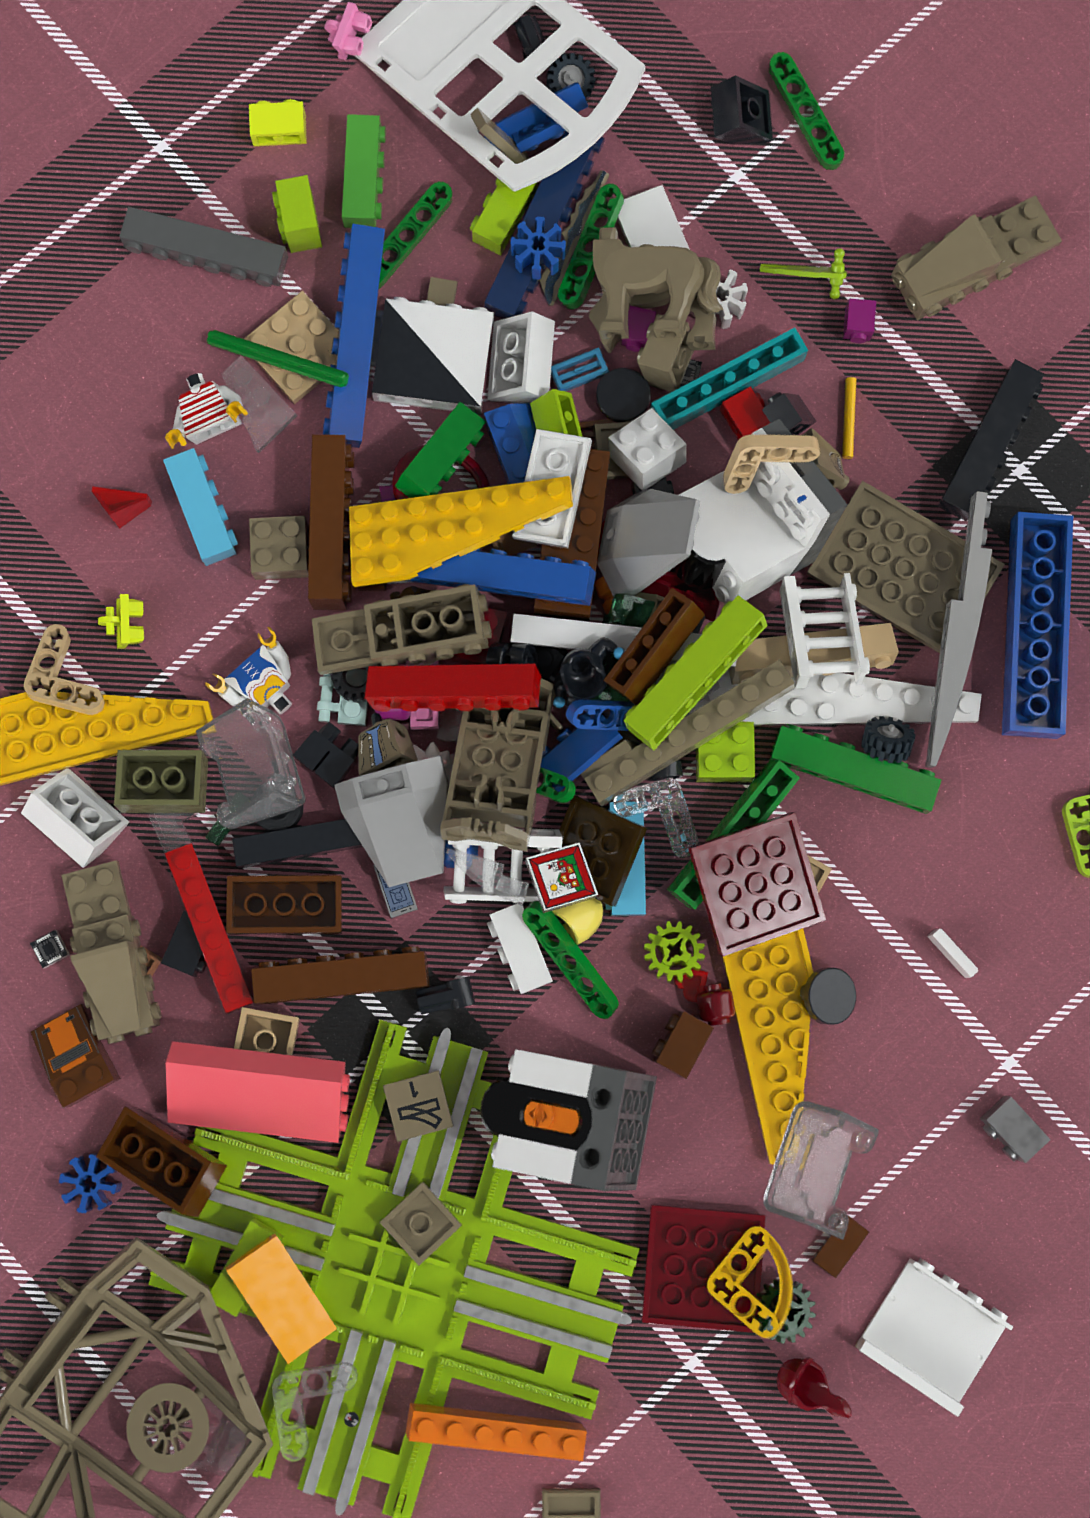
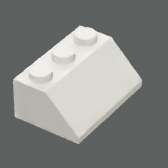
[487,312,555,403]
[21,768,129,868]

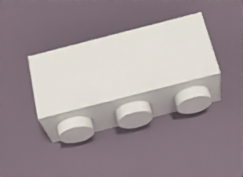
[487,902,553,994]

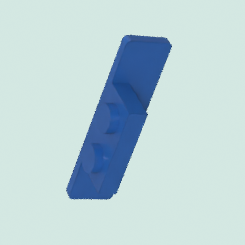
[483,82,588,153]

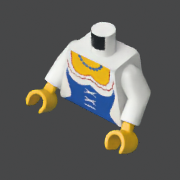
[205,627,292,715]

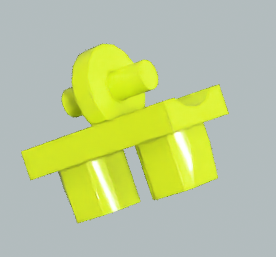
[98,594,144,649]

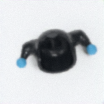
[553,637,625,708]

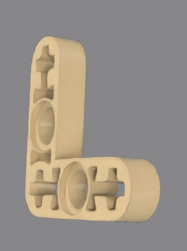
[723,435,820,494]
[24,624,105,715]

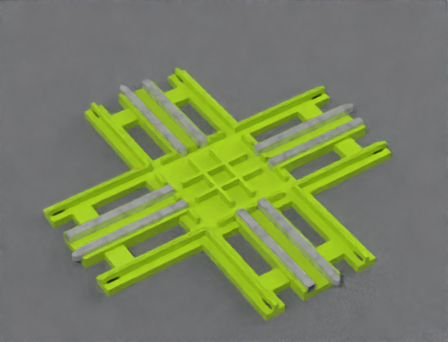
[148,1020,639,1518]

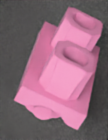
[324,2,372,60]

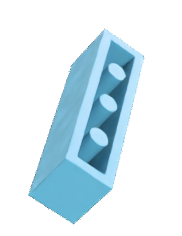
[163,448,238,566]
[605,802,646,916]

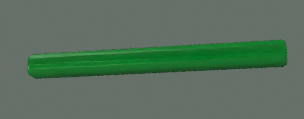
[207,330,349,388]

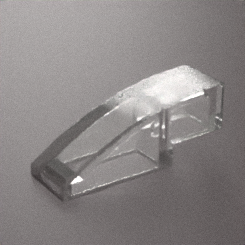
[446,847,529,906]

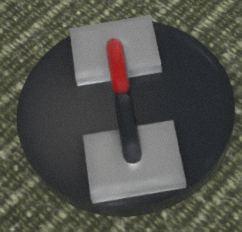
[344,1412,359,1427]

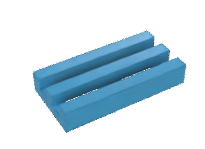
[551,347,609,392]

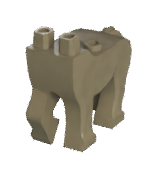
[589,227,723,353]

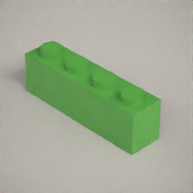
[342,114,386,228]

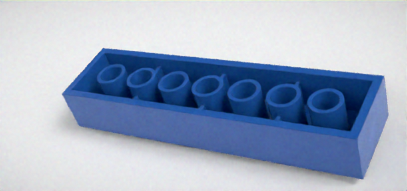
[1002,512,1074,739]

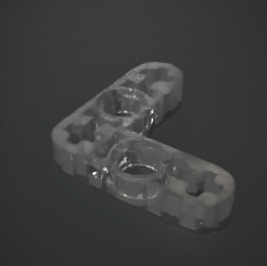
[614,778,699,858]
[272,1362,358,1461]

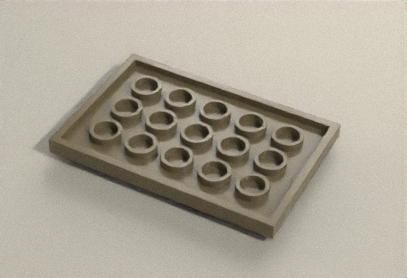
[806,481,1005,653]

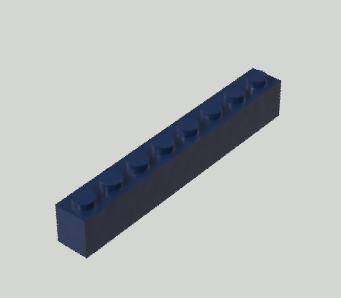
[484,131,605,319]

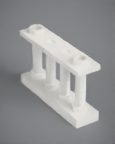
[780,573,870,689]
[443,828,563,904]

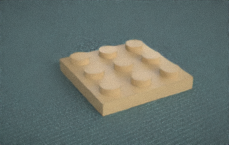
[245,291,339,405]

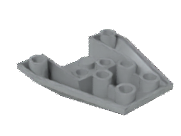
[597,489,700,600]
[334,756,448,887]

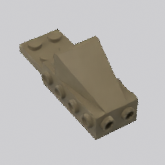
[891,195,1062,320]
[312,584,492,675]
[61,860,162,1044]

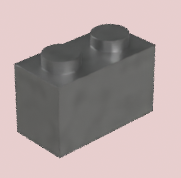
[980,1096,1051,1163]

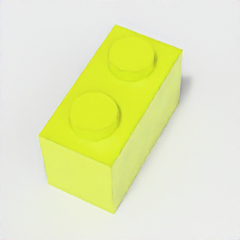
[249,99,307,146]

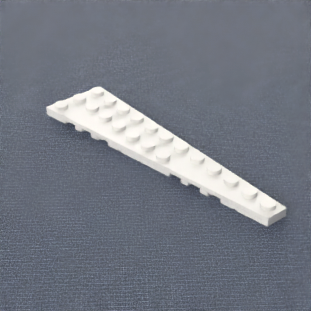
[689,670,982,726]

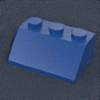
[484,403,536,484]
[541,712,623,792]

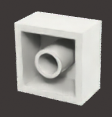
[608,408,687,491]

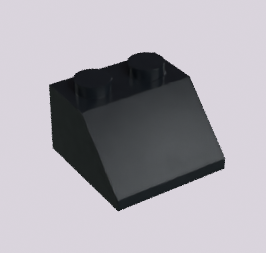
[711,75,773,145]

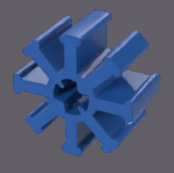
[511,217,566,280]
[59,1153,122,1213]

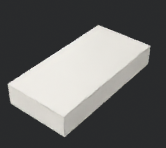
[927,928,978,978]

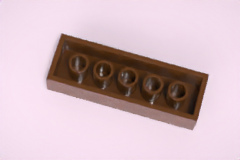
[308,434,355,610]
[534,449,610,622]
[251,946,430,1004]

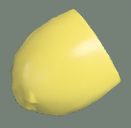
[545,897,603,945]

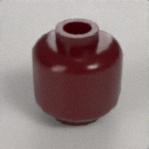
[697,983,735,1026]

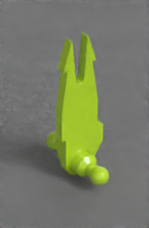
[760,248,847,299]

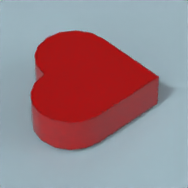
[674,968,708,1002]

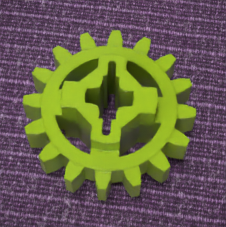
[644,921,705,983]

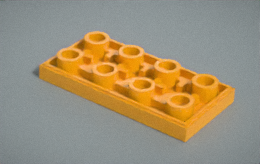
[225,1233,337,1364]

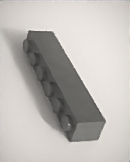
[119,207,288,287]

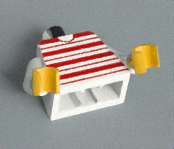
[165,373,248,449]

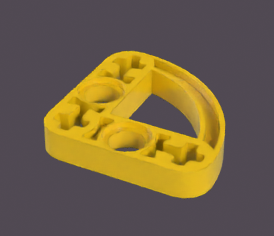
[707,1226,793,1339]

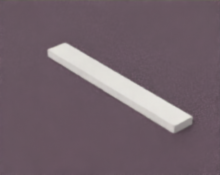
[511,614,737,667]

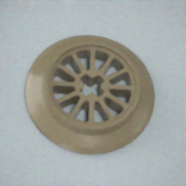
[126,1383,209,1473]

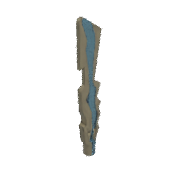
[539,170,609,306]

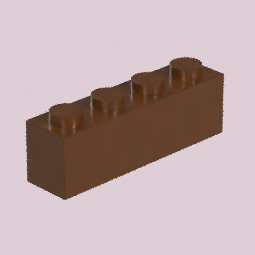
[604,588,705,705]

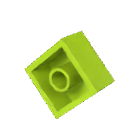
[272,175,322,253]
[696,722,755,782]

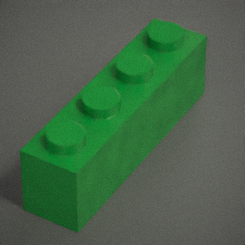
[395,402,486,498]

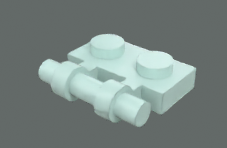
[317,669,368,726]

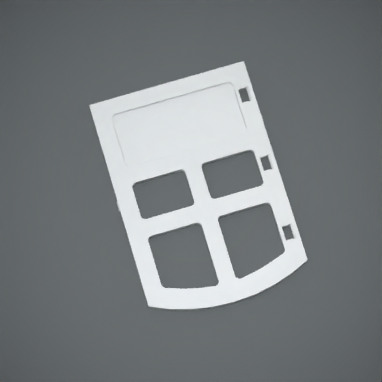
[354,0,645,191]

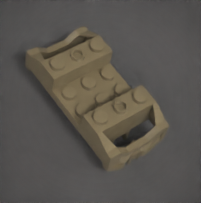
[440,678,554,851]

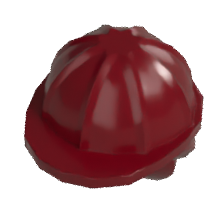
[777,1357,852,1418]

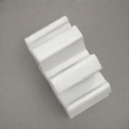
[715,270,748,329]

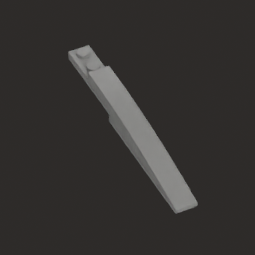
[925,491,992,768]

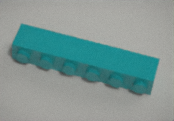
[650,327,808,430]

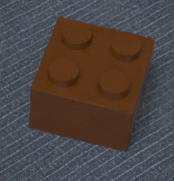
[651,1011,714,1079]

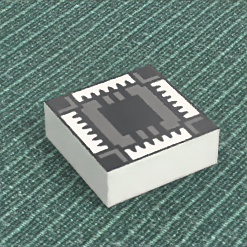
[30,930,70,968]

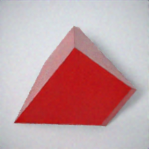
[92,486,152,528]

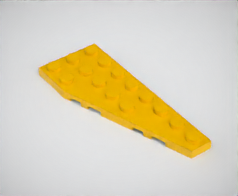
[349,476,573,587]
[0,691,216,786]
[722,928,814,1165]

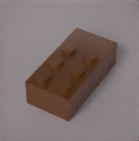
[226,875,342,935]
[96,1106,227,1217]

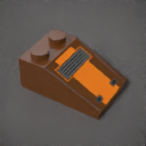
[30,1004,121,1108]

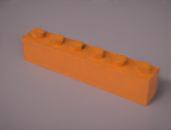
[406,1403,587,1461]

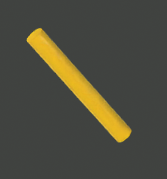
[842,377,856,459]

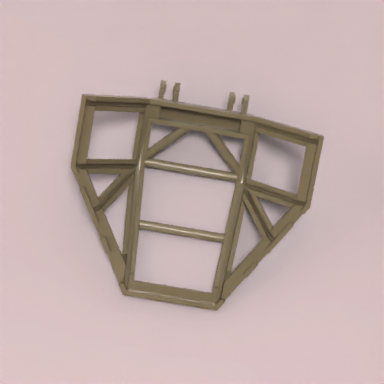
[0,1237,273,1518]

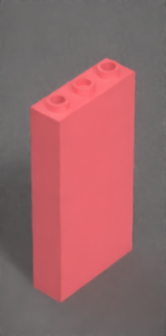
[166,1041,350,1143]

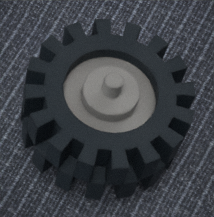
[546,53,596,99]
[861,716,916,763]

